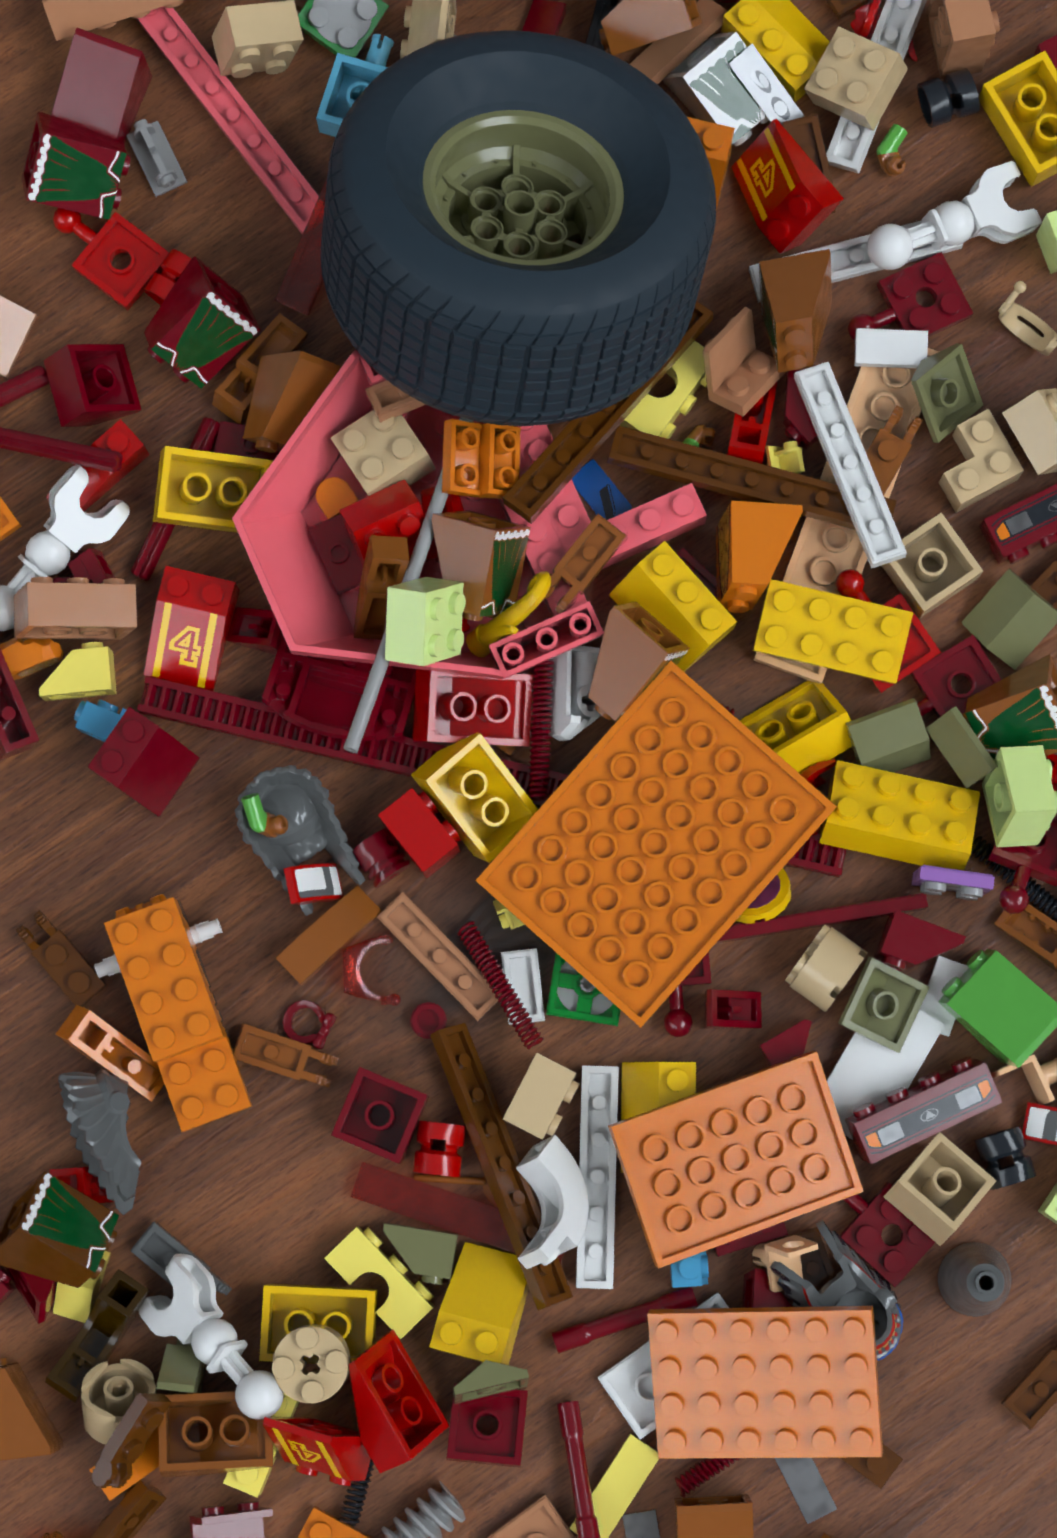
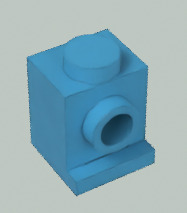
[74,699,126,742]
[670,1251,709,1288]

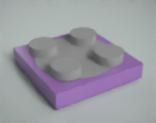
[912,865,995,901]

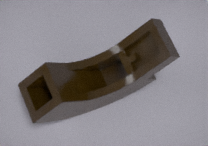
[45,1269,149,1403]

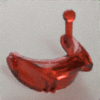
[342,935,401,1006]

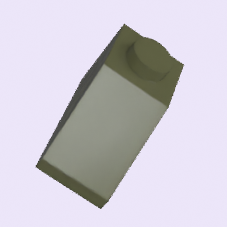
[383,1223,458,1285]
[156,1338,206,1393]

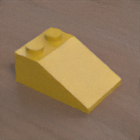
[429,1242,529,1365]

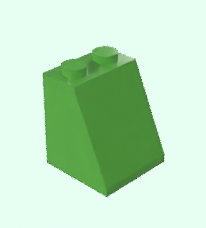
[938,949,1057,1068]

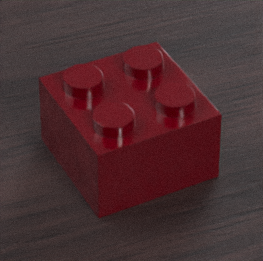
[331,1067,429,1164]

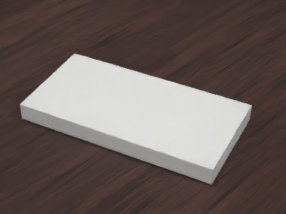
[827,1009,945,1140]
[597,1292,729,1439]

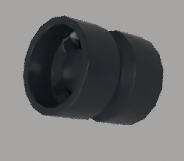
[917,68,980,128]
[974,1126,1037,1190]

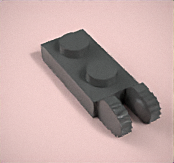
[130,1221,232,1296]

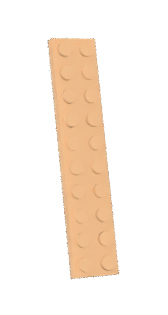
[753,348,939,684]

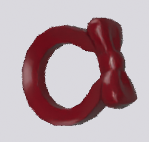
[283,1000,337,1049]

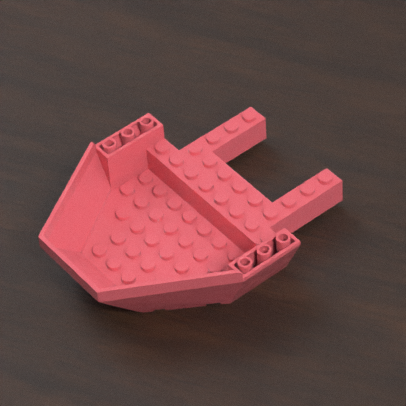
[232,349,707,679]

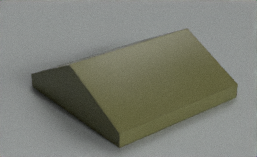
[911,343,983,443]
[961,568,1057,670]
[846,698,931,772]
[926,706,998,788]
[838,957,930,1053]
[453,1360,529,1404]

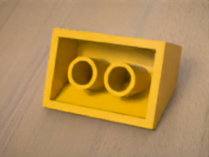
[721,0,830,103]
[609,541,737,672]
[739,680,852,774]
[411,732,538,863]
[621,1062,696,1173]

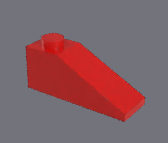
[727,381,778,464]
[46,419,150,511]

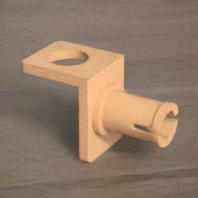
[990,1054,1057,1105]
[752,1235,819,1292]

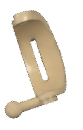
[998,281,1057,356]

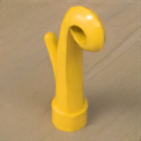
[466,571,551,657]

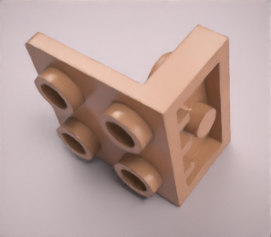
[703,307,786,416]

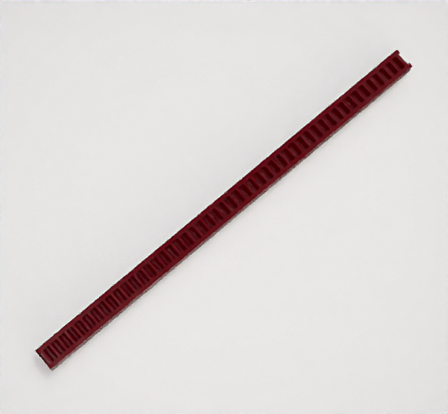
[137,676,847,878]

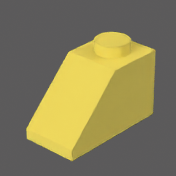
[39,642,117,701]

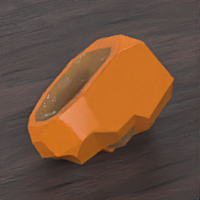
[0,638,64,680]

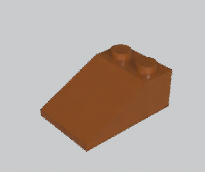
[159,1391,273,1477]

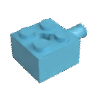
[316,34,394,137]

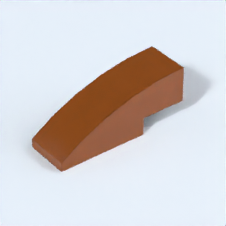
[212,313,308,424]
[353,535,409,640]
[276,885,382,986]

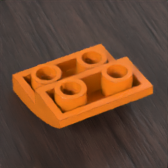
[442,419,521,499]

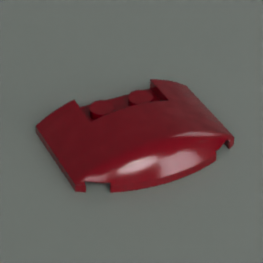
[262,636,416,741]

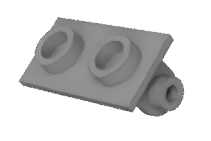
[126,119,187,197]

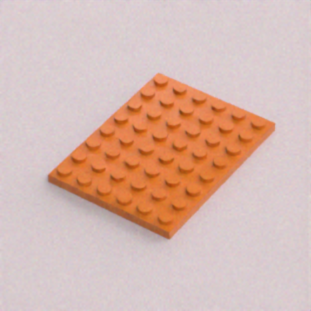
[475,661,837,1028]

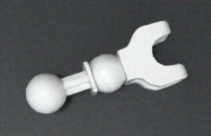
[867,161,1042,270]
[0,465,130,631]
[138,1254,284,1419]

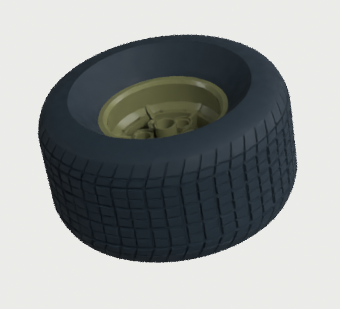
[320,30,716,426]

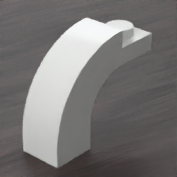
[516,1135,588,1269]

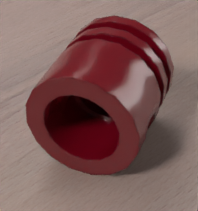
[352,828,411,888]

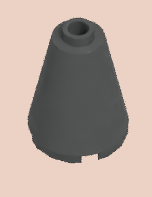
[937,1242,1012,1317]

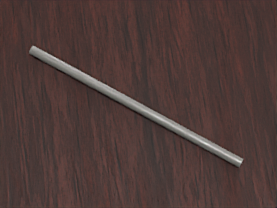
[343,417,474,753]

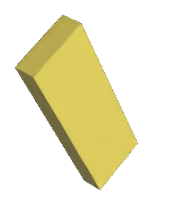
[569,1433,659,1538]

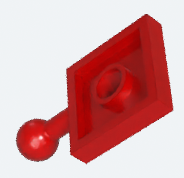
[53,208,169,311]
[836,569,941,693]

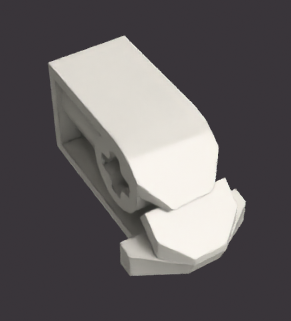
[542,646,600,741]

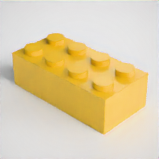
[752,579,913,684]
[819,760,980,871]

